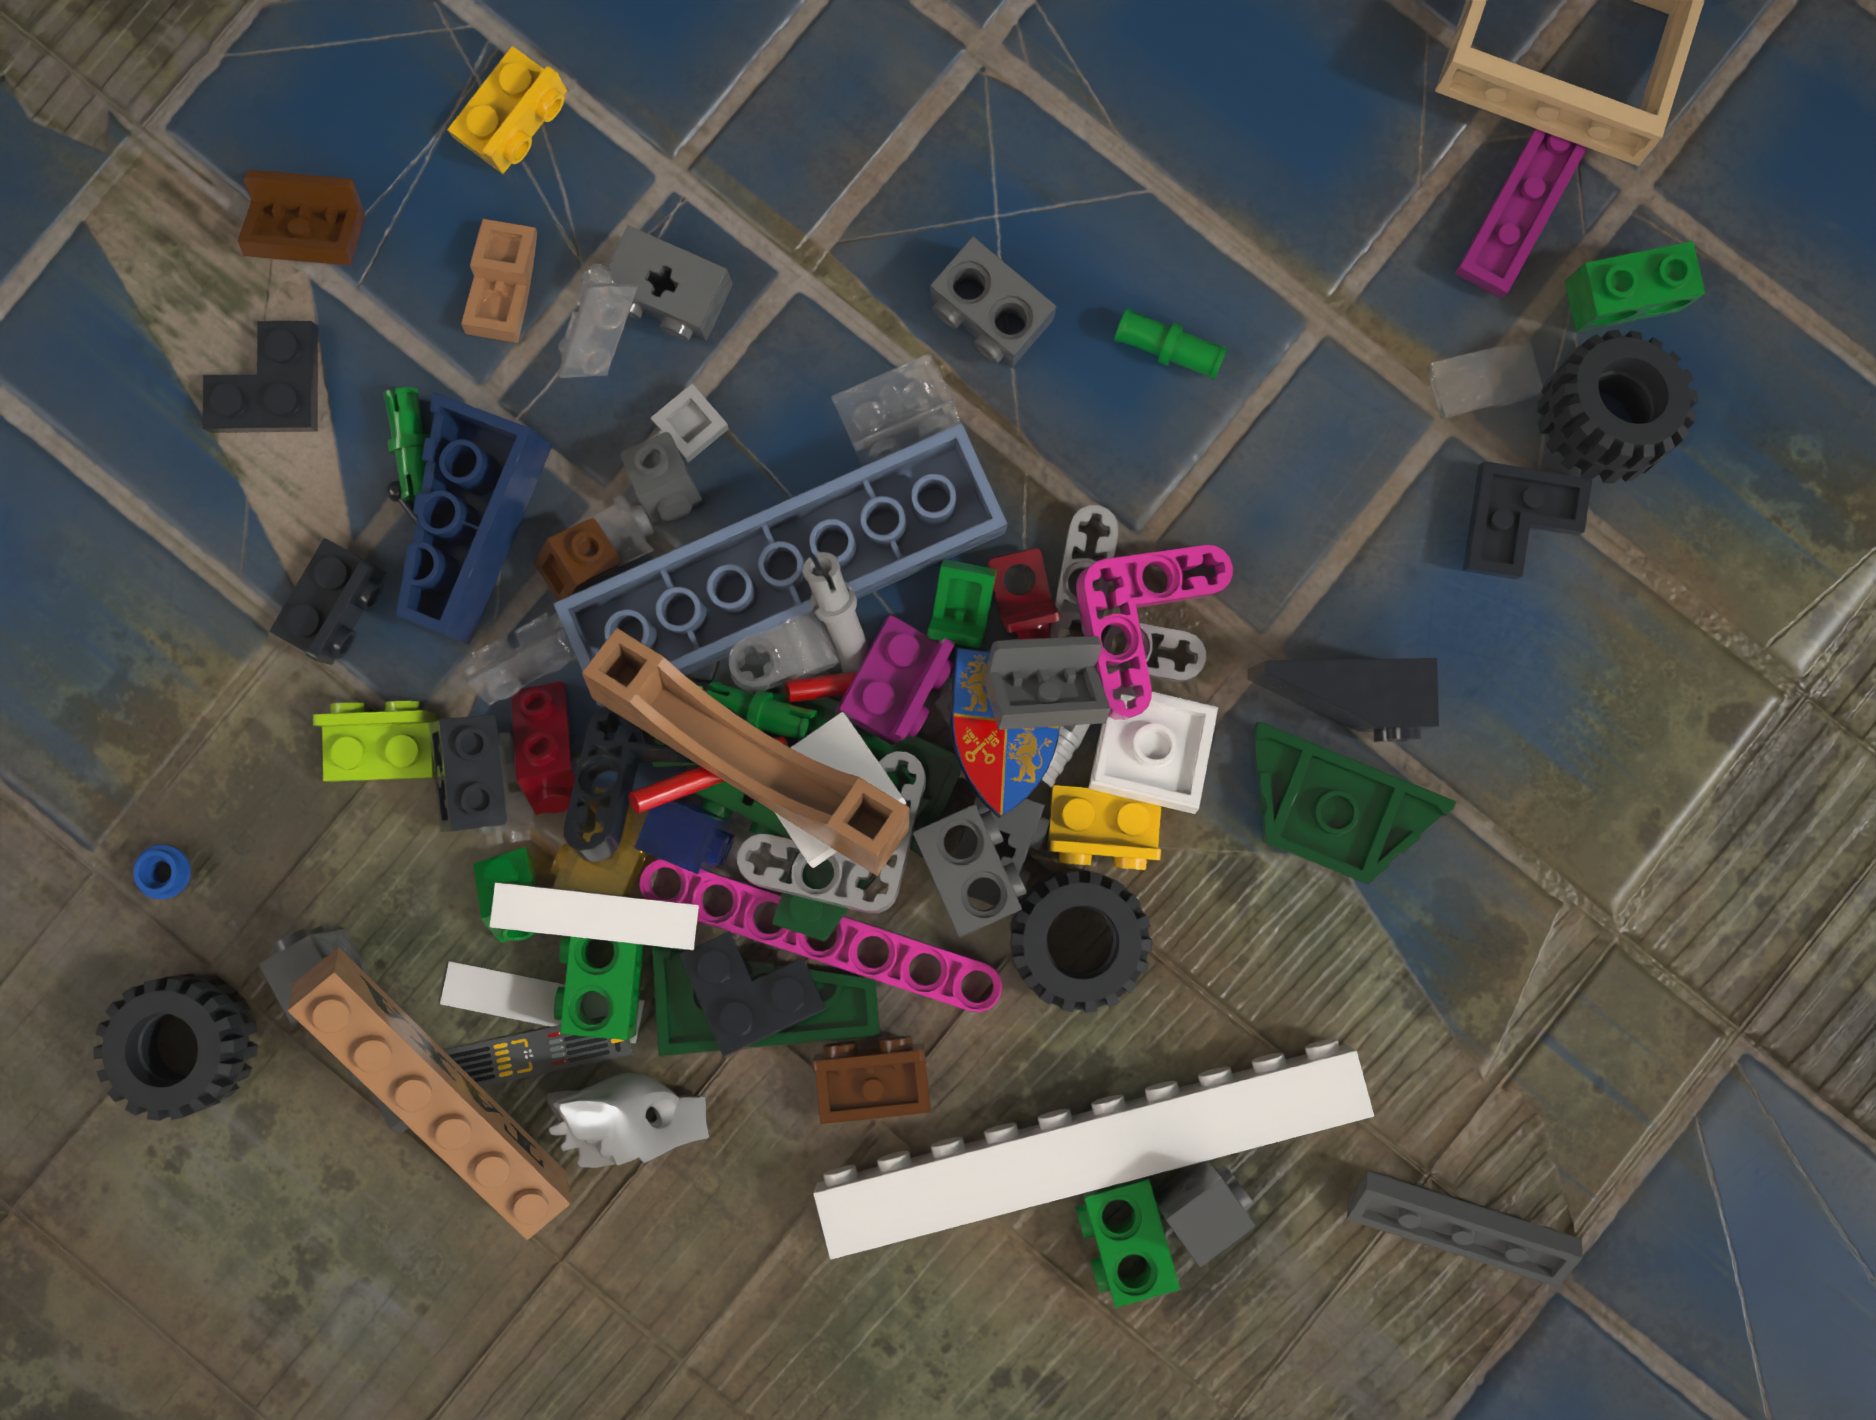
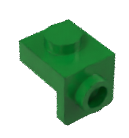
[927,559,997,650]
[473,847,537,942]

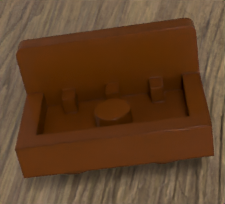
[238,170,366,266]
[812,1036,931,1124]

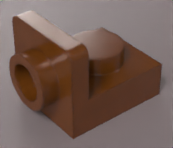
[534,518,621,601]

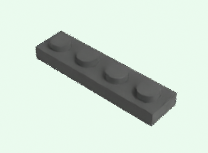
[1347,1171,1583,1287]

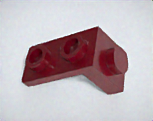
[511,681,578,815]

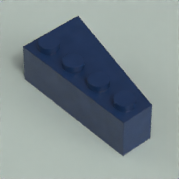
[396,392,553,644]

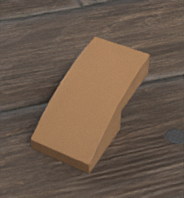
[461,219,537,343]

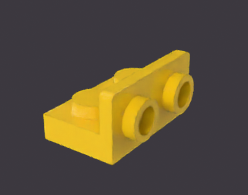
[447,46,567,174]
[1047,785,1161,870]

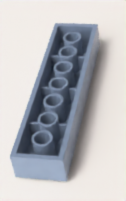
[553,423,1007,707]

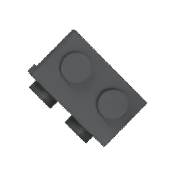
[983,636,1111,730]

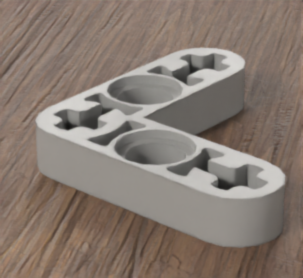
[1050,505,1206,682]
[737,751,926,914]

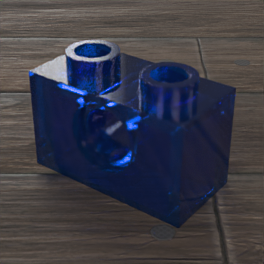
[634,799,735,874]

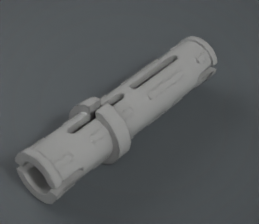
[802,552,869,673]

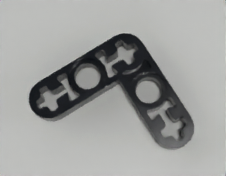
[564,707,738,862]

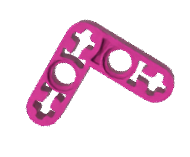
[1076,545,1233,720]

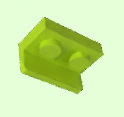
[313,701,437,782]

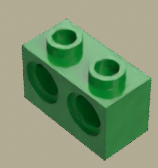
[1564,241,1705,332]
[554,935,645,1040]
[1075,1176,1181,1308]

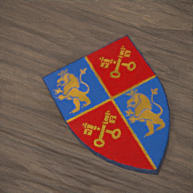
[951,648,1060,819]

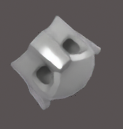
[547,1072,709,1168]

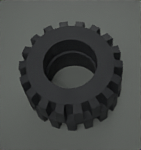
[1537,330,1698,484]
[1010,870,1153,1013]
[93,973,258,1121]

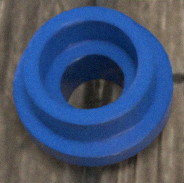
[133,845,191,899]

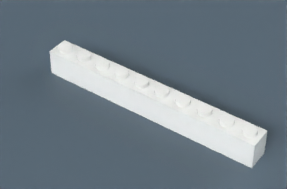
[813,1039,1374,1260]

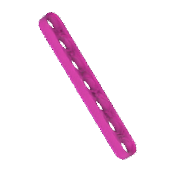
[639,859,1002,1012]

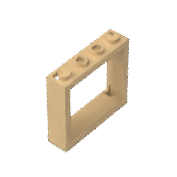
[1435,0,1704,166]

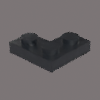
[203,321,318,433]
[1462,461,1592,580]
[679,931,827,1057]

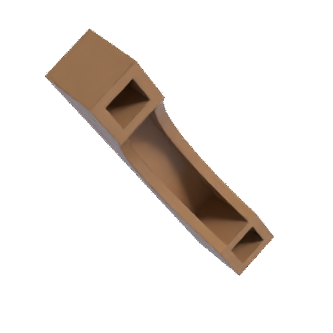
[582,628,909,876]

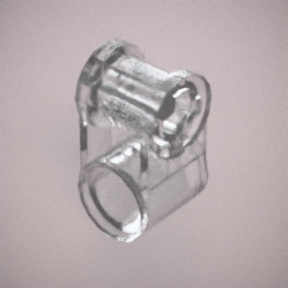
[729,611,840,693]

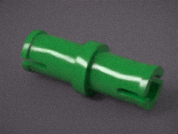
[1114,308,1228,380]
[383,387,430,502]
[706,681,818,741]

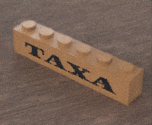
[287,947,571,1240]

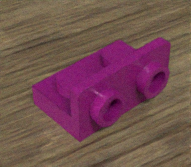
[835,614,955,745]

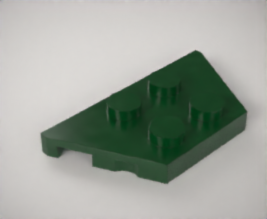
[1253,721,1457,884]

